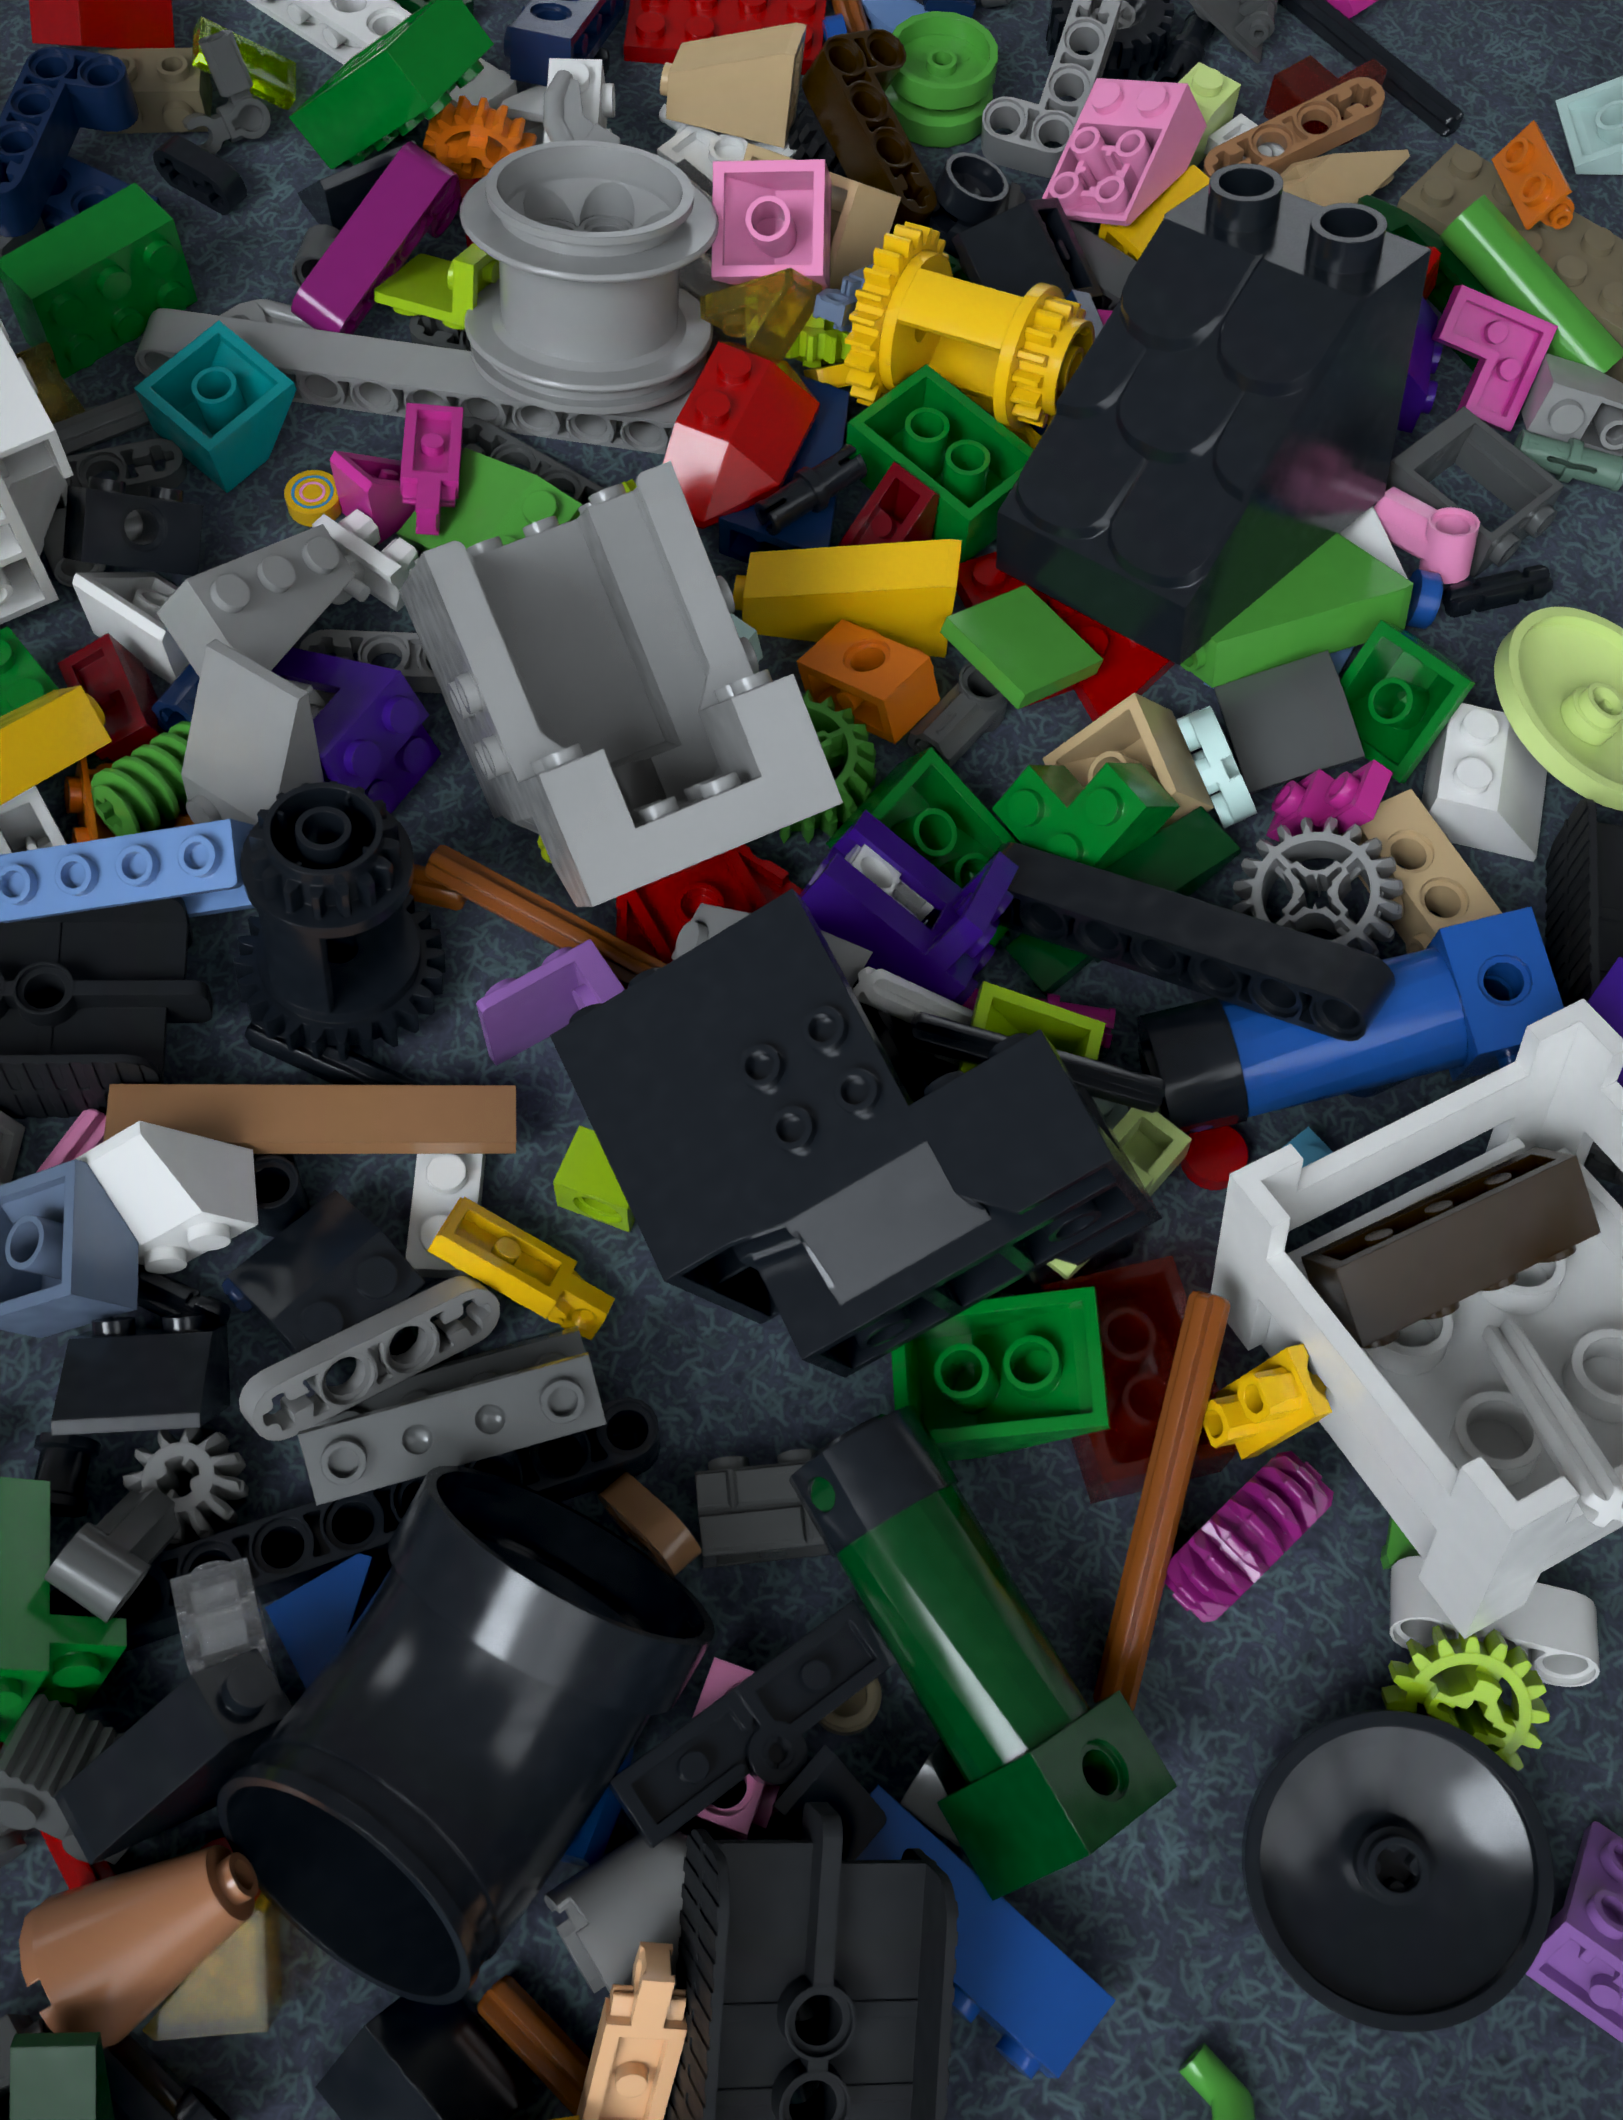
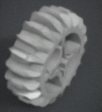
[1232,816,1403,958]

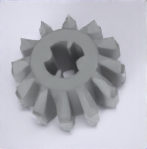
[122,1427,249,1548]

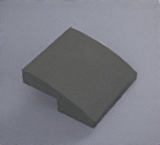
[1214,650,1365,795]

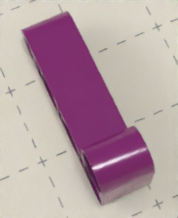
[291,141,461,334]

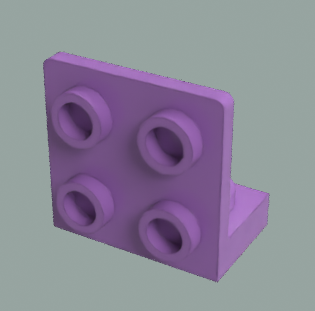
[476,939,625,1066]
[1526,1821,1623,2043]

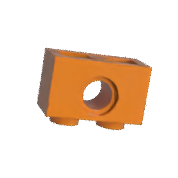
[796,619,940,744]

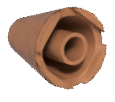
[19,1845,258,2049]

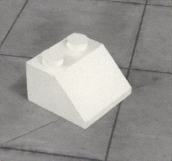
[1421,703,1547,862]
[75,1121,258,1274]

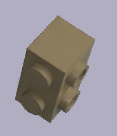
[98,47,213,134]

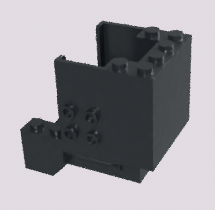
[550,888,1162,1378]

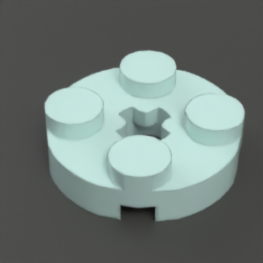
[1176,706,1257,829]

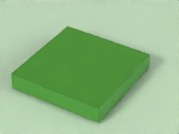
[940,585,1104,709]

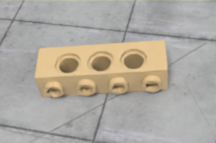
[1341,789,1502,996]

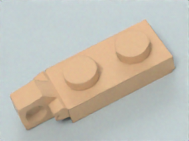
[577,1941,687,2120]

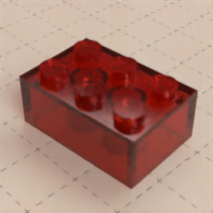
[1040,1255,1238,1504]

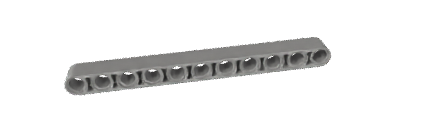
[134,308,695,455]

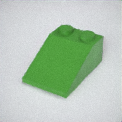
[396,448,582,553]

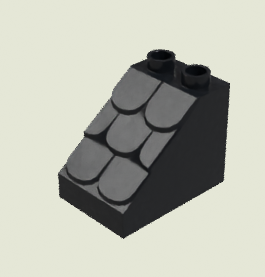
[996,163,1431,665]

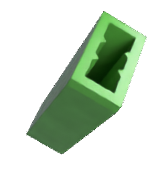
[1180,533,1414,688]

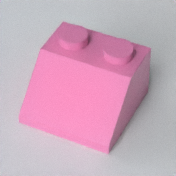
[711,159,832,295]

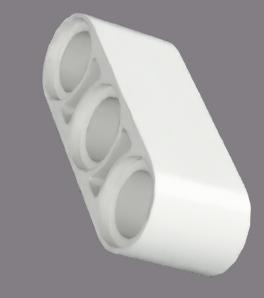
[1389,1556,1600,1687]

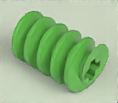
[91,721,191,837]

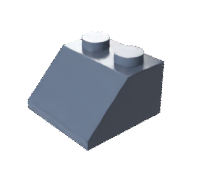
[0,1159,139,1338]

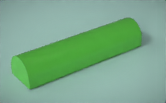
[1439,194,1623,373]

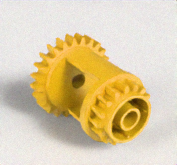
[844,221,1095,429]

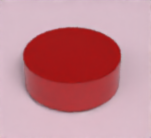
[1181,1126,1248,1190]

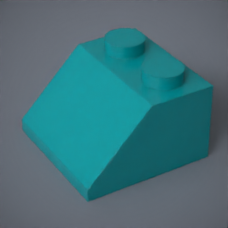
[134,320,297,493]

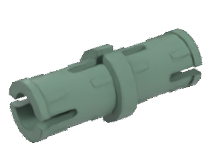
[1514,429,1623,492]

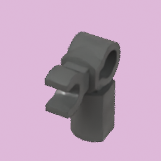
[182,30,271,155]

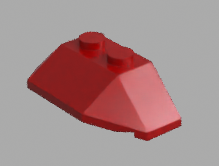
[662,341,820,529]

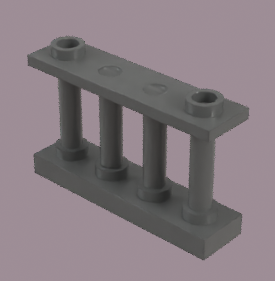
[298,1326,606,1506]

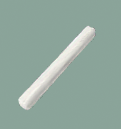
[1482,1319,1623,1528]

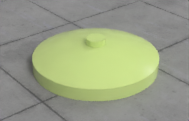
[1494,607,1623,811]

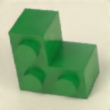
[992,762,1180,870]

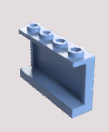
[0,819,255,923]

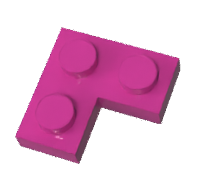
[1432,285,1558,432]

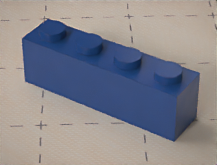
[856,1785,1116,2080]

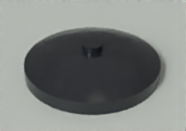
[1242,1709,1554,2032]

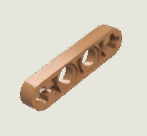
[1203,77,1385,178]

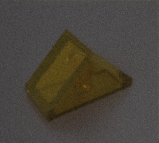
[142,1892,282,2041]

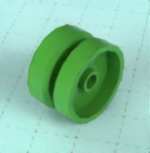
[884,11,998,148]

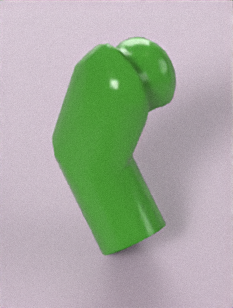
[1178,2043,1256,2120]

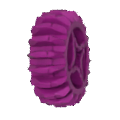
[1165,1451,1334,1623]

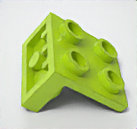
[374,243,500,330]

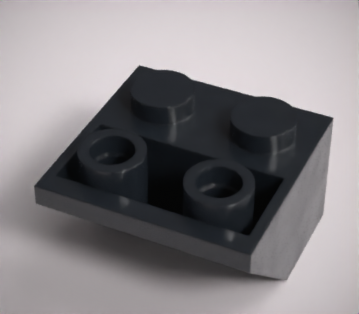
[951,198,1103,302]

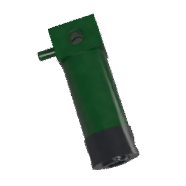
[789,1405,1177,1901]

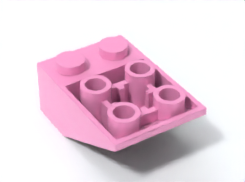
[1042,78,1207,226]

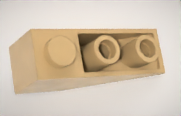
[1280,149,1410,207]

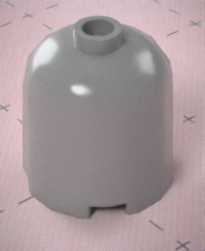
[544,1828,690,1994]

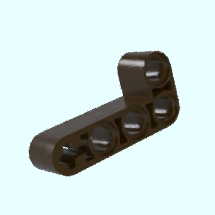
[802,29,937,234]

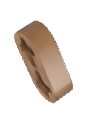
[598,1472,702,1577]

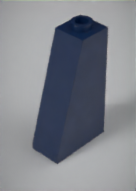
[719,375,850,563]

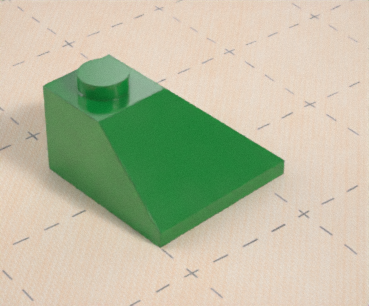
[1340,620,1475,784]

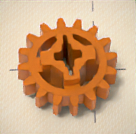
[423,95,537,180]

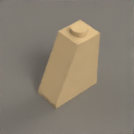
[660,22,807,148]

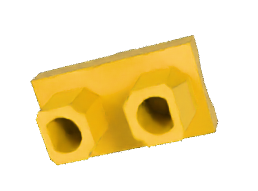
[1203,1344,1332,1460]

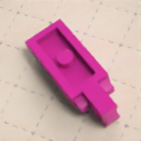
[400,403,463,536]

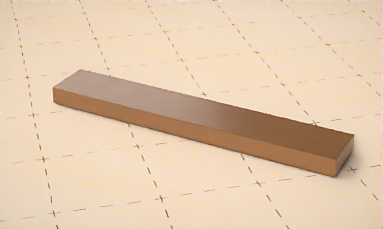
[103,1084,516,1154]

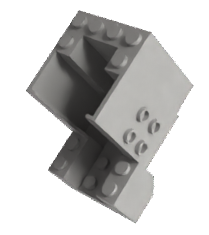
[399,461,843,907]

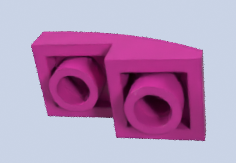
[1266,759,1393,842]

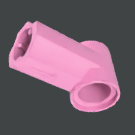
[1374,487,1480,584]

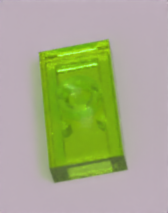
[192,16,296,110]

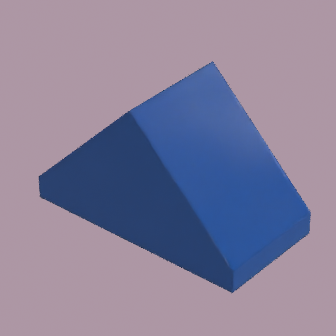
[265,1553,382,1689]

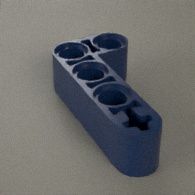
[0,47,139,237]

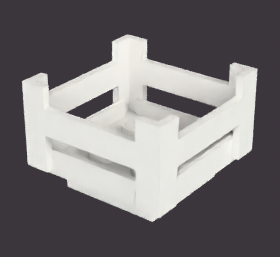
[1211,998,1623,1639]

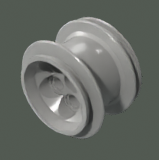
[460,140,719,415]

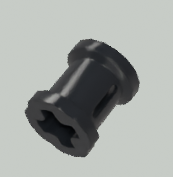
[34,1432,101,1518]

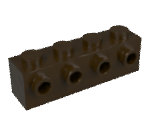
[1301,1147,1601,1349]

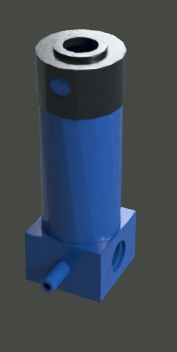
[1137,906,1564,1135]

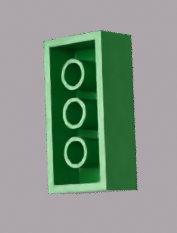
[289,0,494,169]

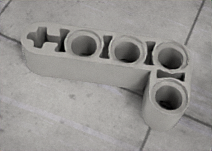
[981,0,1122,178]

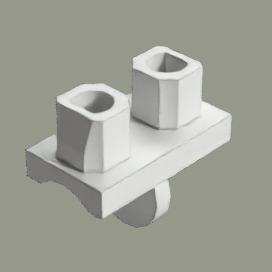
[312,509,419,612]

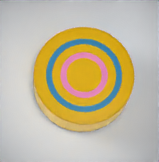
[284,470,342,527]

